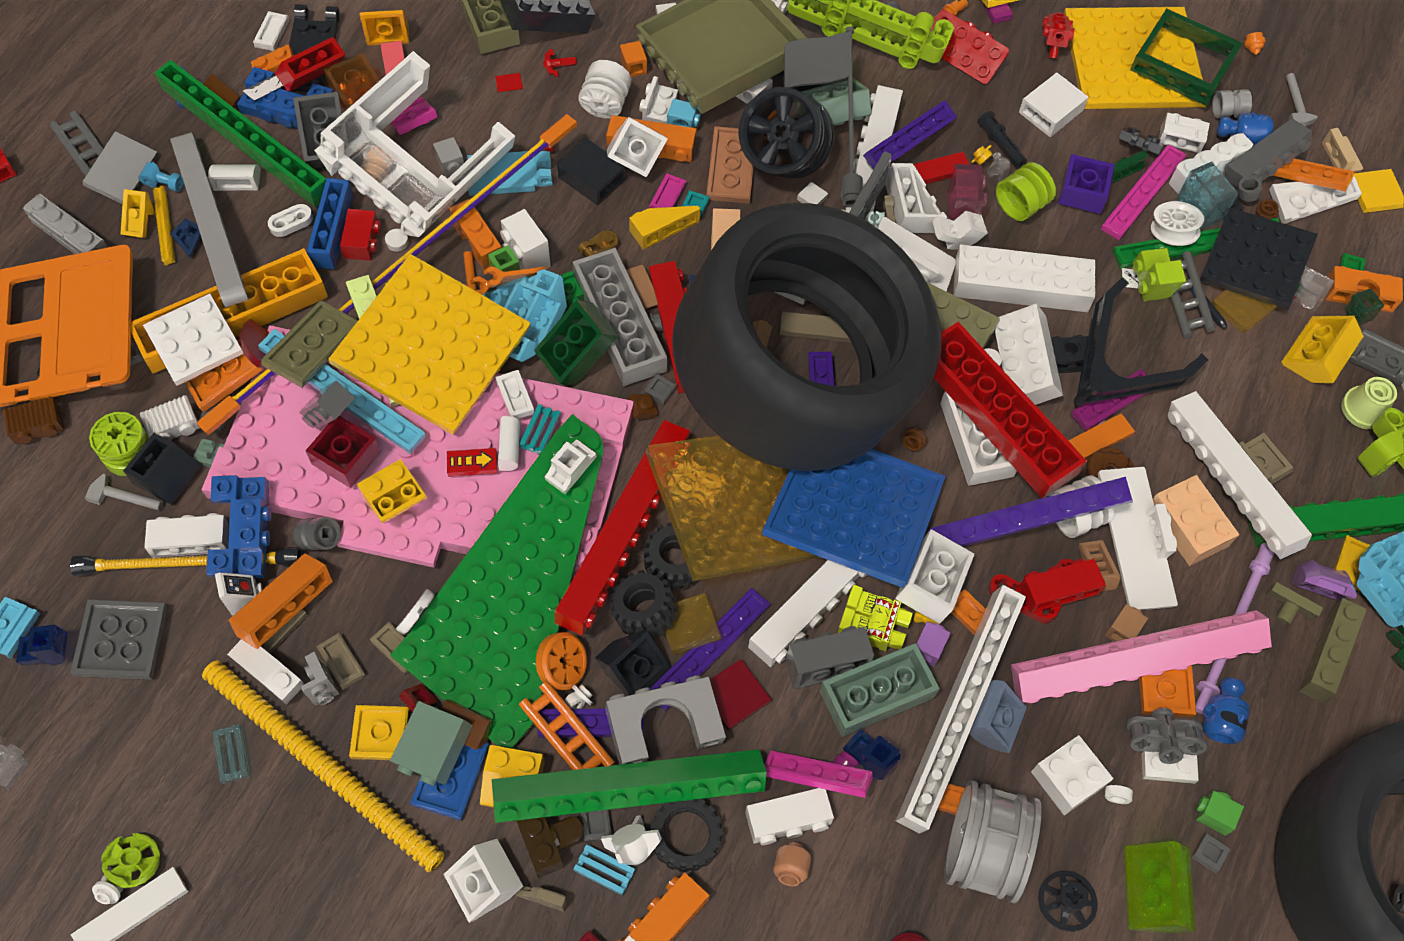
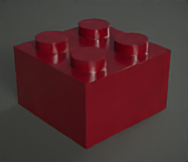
[305,415,381,488]

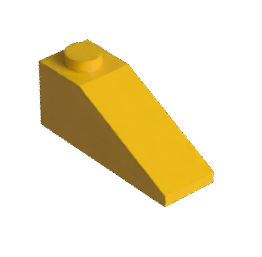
[629,206,700,250]

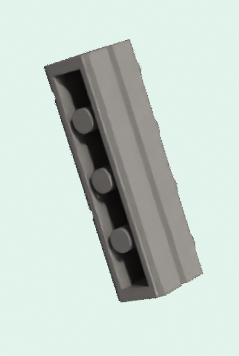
[23,194,107,254]

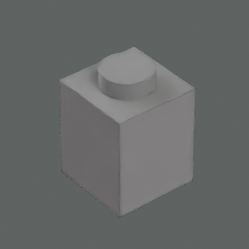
[433,137,464,177]

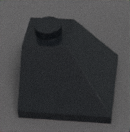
[595,630,671,696]

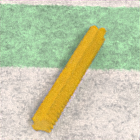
[153,186,176,266]

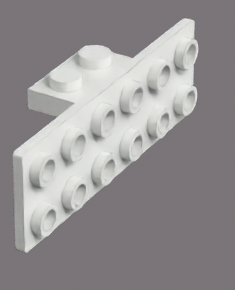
[1098,467,1178,611]

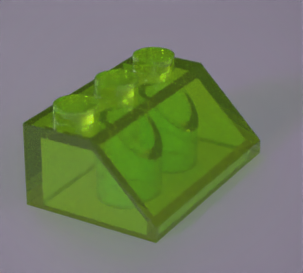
[1124,841,1196,933]

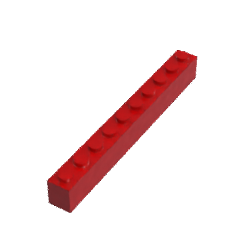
[555,420,692,636]

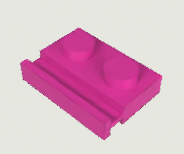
[390,97,437,135]

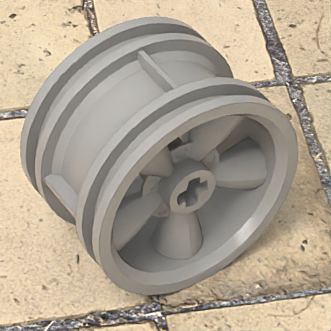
[944,780,1041,904]

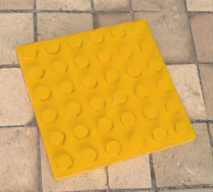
[1063,7,1207,109]
[329,254,531,435]

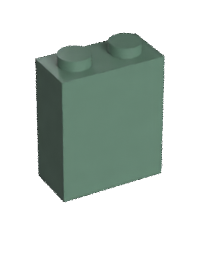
[390,701,473,786]

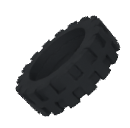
[650,799,723,872]

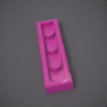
[764,750,873,798]

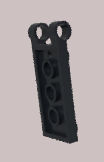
[281,4,340,92]

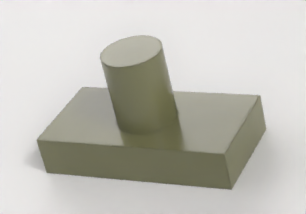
[1266,582,1323,625]

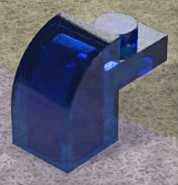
[16,624,68,666]
[843,729,901,780]

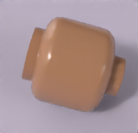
[773,842,811,886]

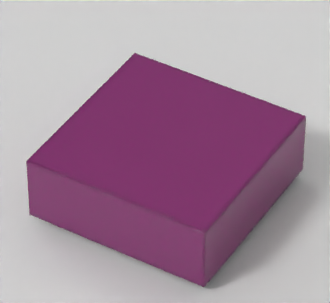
[985,3,1013,24]

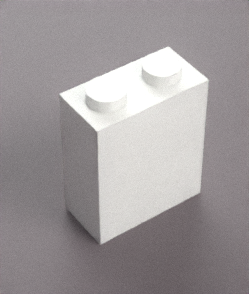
[1019,73,1088,137]

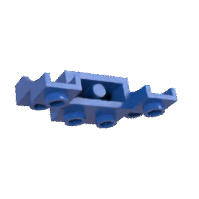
[237,67,334,129]
[206,475,271,579]

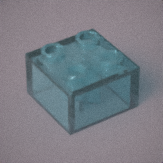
[1177,161,1238,229]

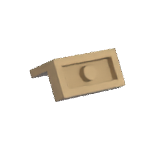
[1322,128,1363,173]

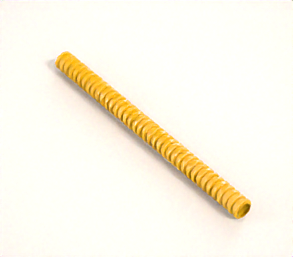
[202,660,444,872]

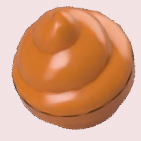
[1244,32,1266,55]

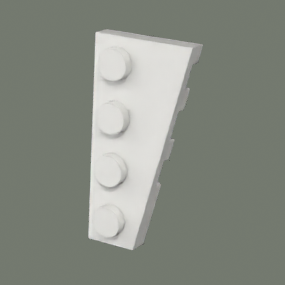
[1269,176,1362,224]

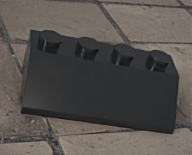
[500,0,596,33]

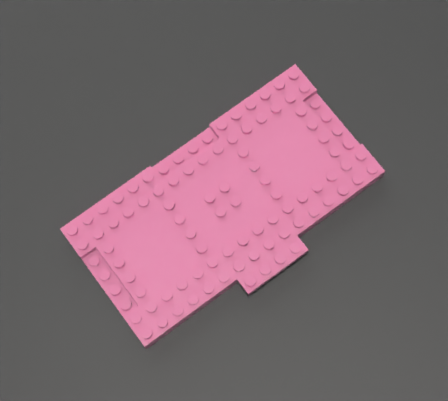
[202,325,633,578]

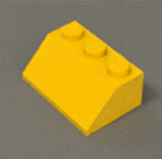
[1282,316,1364,383]

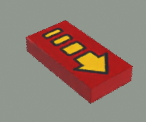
[447,448,498,477]

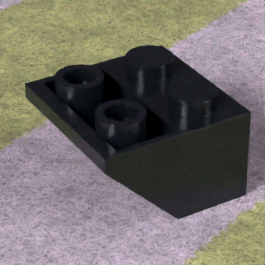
[123,433,202,505]

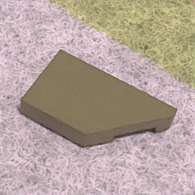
[515,885,567,912]

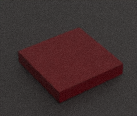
[710,659,771,731]

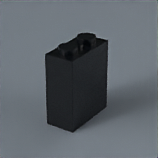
[557,138,626,206]

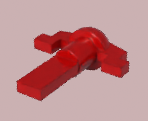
[543,49,577,77]

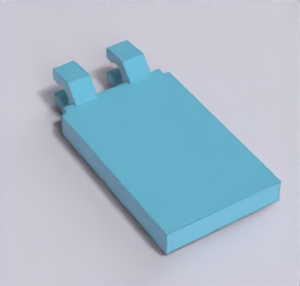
[467,151,552,196]

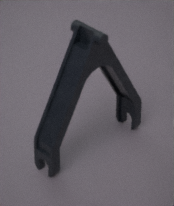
[1074,277,1209,407]

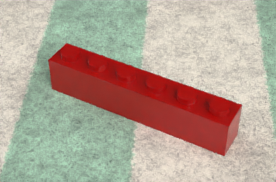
[649,261,687,394]

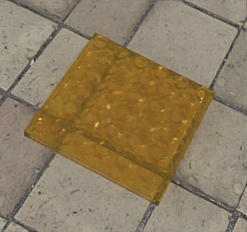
[645,436,819,581]

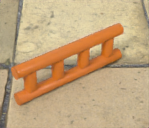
[518,681,615,770]

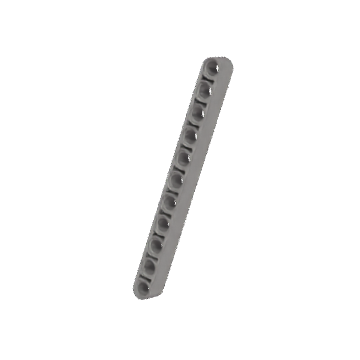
[170,132,249,307]

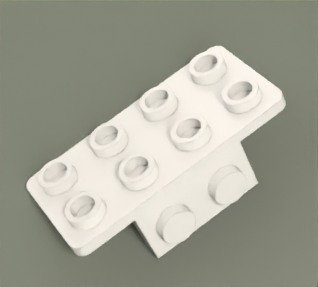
[877,217,956,291]

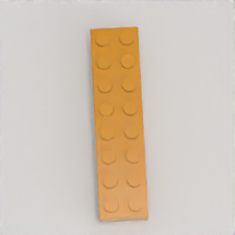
[131,248,328,373]

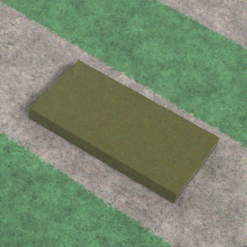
[261,300,357,388]

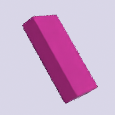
[649,173,686,208]

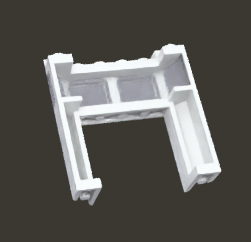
[314,51,515,237]

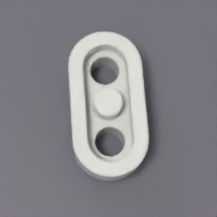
[268,204,313,237]

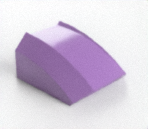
[1291,560,1357,601]

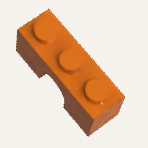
[449,199,502,271]
[1325,266,1403,312]

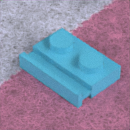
[0,597,40,659]

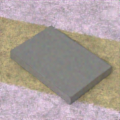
[83,131,157,204]

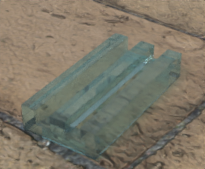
[212,724,249,784]

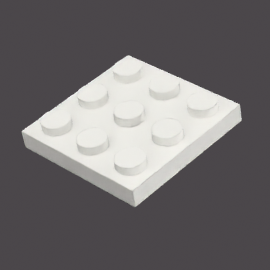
[143,294,243,386]

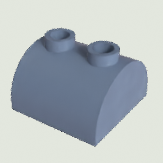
[969,680,1027,753]

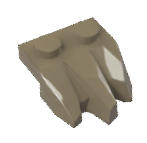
[1239,433,1294,484]

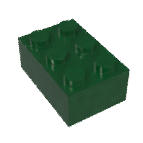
[534,300,619,385]

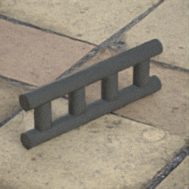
[49,111,104,177]
[1171,251,1216,338]

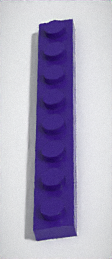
[929,476,1133,547]

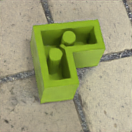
[1133,248,1186,301]

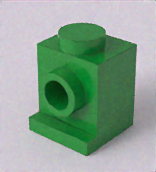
[560,271,584,312]

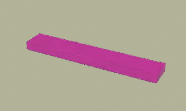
[1101,144,1187,240]

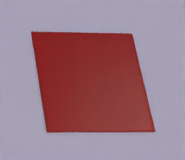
[495,73,523,92]

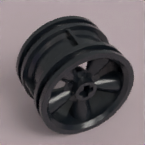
[738,87,835,179]

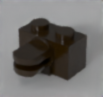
[517,816,583,879]

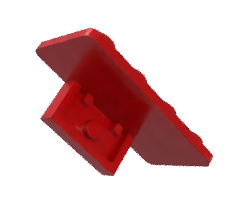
[931,10,1009,85]

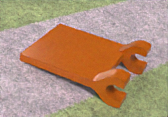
[470,267,546,295]

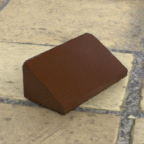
[204,73,240,111]
[441,699,491,750]

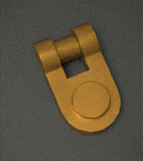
[578,230,618,257]

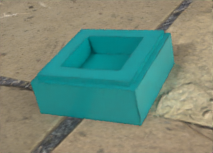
[682,190,710,218]

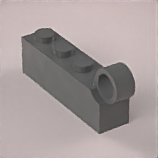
[1226,118,1312,202]

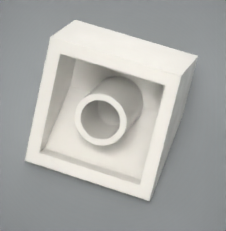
[607,117,668,177]
[444,839,523,923]

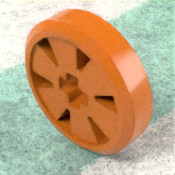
[536,632,587,690]

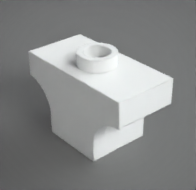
[545,439,597,494]

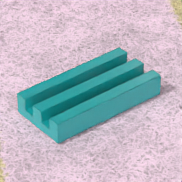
[519,404,561,454]

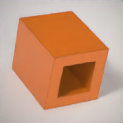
[620,41,647,77]

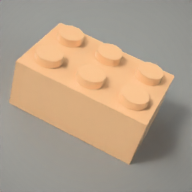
[1153,475,1239,566]

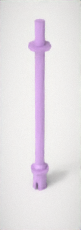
[1196,543,1275,714]

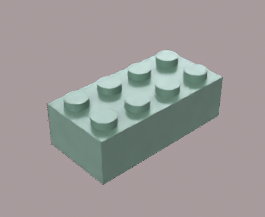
[819,643,940,737]

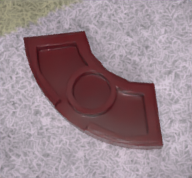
[239,319,269,368]

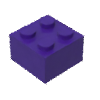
[1058,154,1114,214]

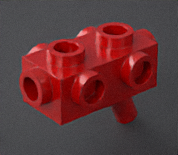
[1042,12,1075,59]

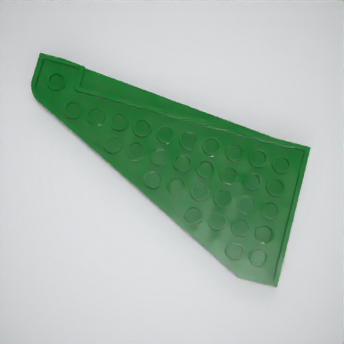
[390,414,604,749]

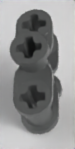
[1126,708,1207,764]

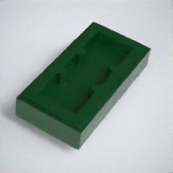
[1111,150,1148,184]

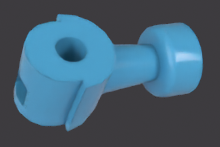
[138,162,184,192]

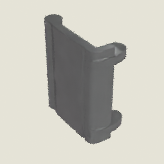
[1348,328,1404,386]

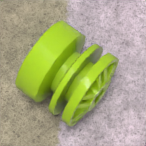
[996,162,1056,221]
[89,412,149,476]

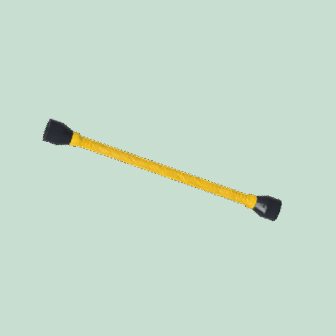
[70,547,301,576]

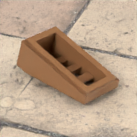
[1079,540,1121,591]

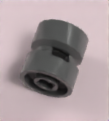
[293,517,341,551]

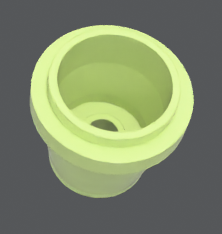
[1341,377,1397,429]

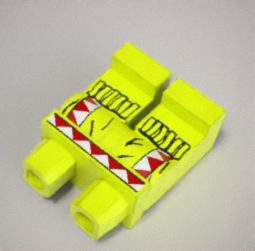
[838,584,913,652]

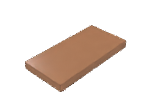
[706,126,753,204]

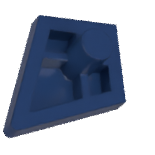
[171,218,201,258]

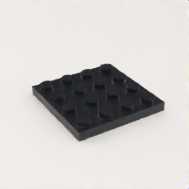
[1200,207,1318,310]

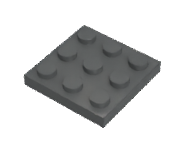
[70,600,168,680]

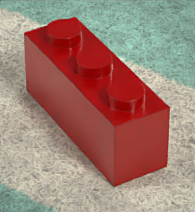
[275,37,346,92]
[1019,558,1106,614]

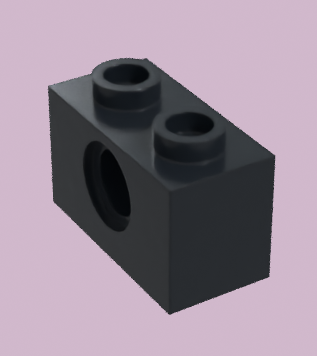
[1051,335,1088,373]

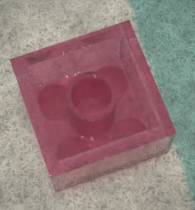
[947,164,987,221]

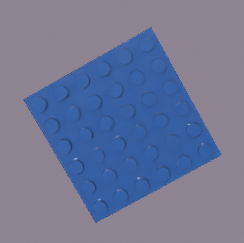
[762,449,946,588]

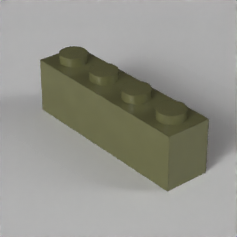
[1299,598,1367,703]

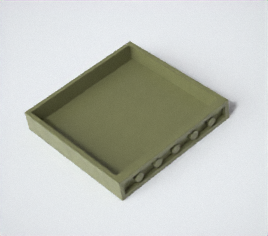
[636,0,808,114]

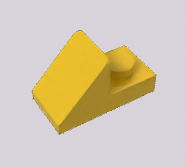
[121,189,155,238]

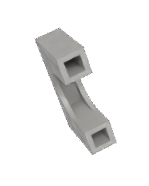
[605,675,726,765]

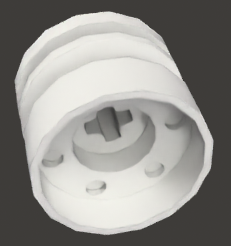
[579,60,631,118]
[1049,475,1114,538]

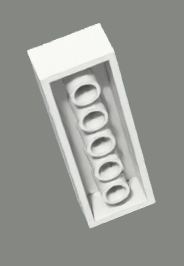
[953,244,1095,312]

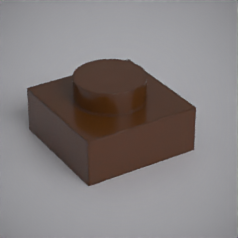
[627,394,658,419]

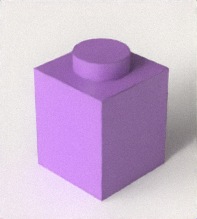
[917,622,950,667]

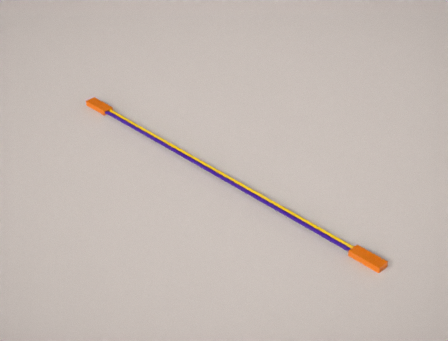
[196,114,577,435]

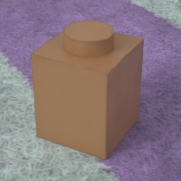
[1104,604,1148,642]

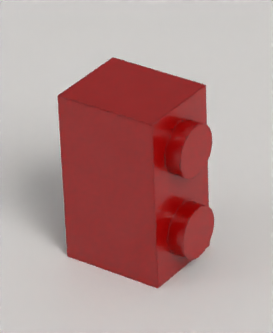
[340,209,381,261]

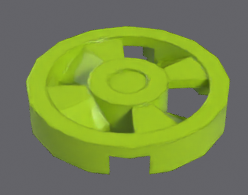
[101,833,160,888]

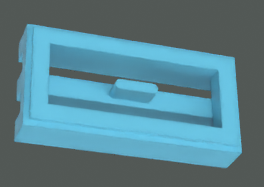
[573,844,635,895]

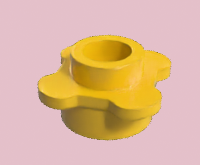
[971,145,993,166]

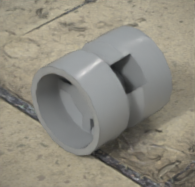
[1212,89,1252,118]

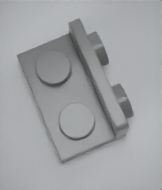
[301,652,339,706]

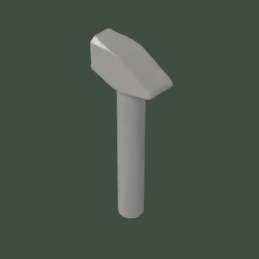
[1286,73,1318,127]
[85,474,163,511]

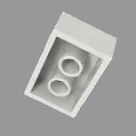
[895,529,974,624]

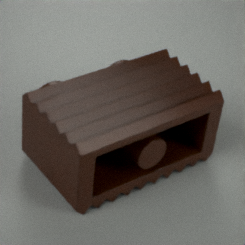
[3,396,64,444]

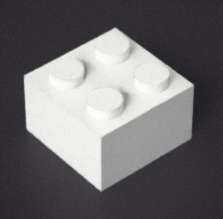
[500,209,551,270]
[1031,735,1113,816]

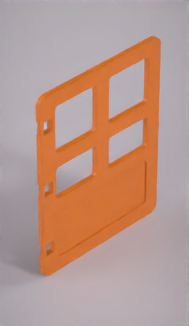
[0,245,133,407]

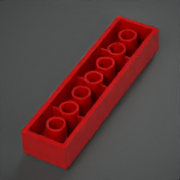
[933,322,1087,498]

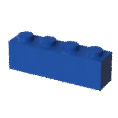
[306,178,354,270]

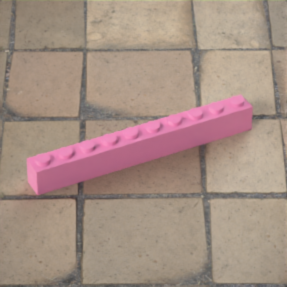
[1011,610,1272,703]

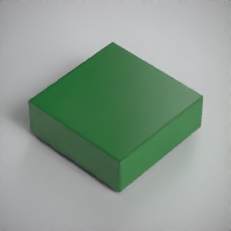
[1339,253,1366,271]

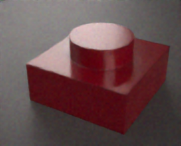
[399,683,437,713]

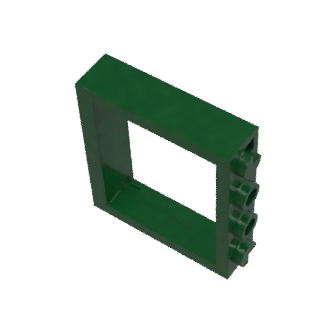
[1130,8,1243,106]

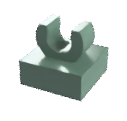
[193,439,225,468]

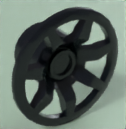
[1038,871,1098,932]

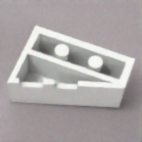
[885,163,947,233]

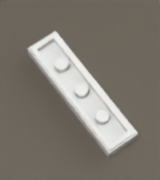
[71,867,189,941]

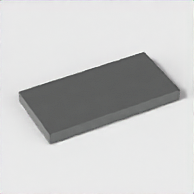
[849,151,892,220]

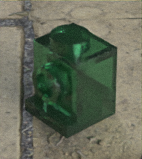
[1345,288,1384,326]

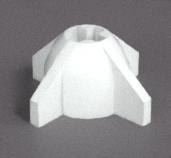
[601,815,662,865]

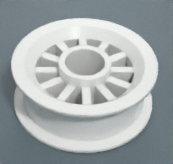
[1151,201,1204,246]

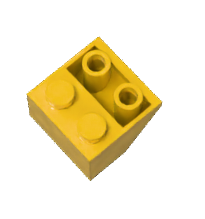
[357,459,427,524]

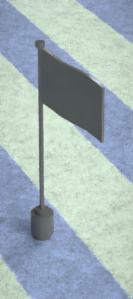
[784,26,863,208]

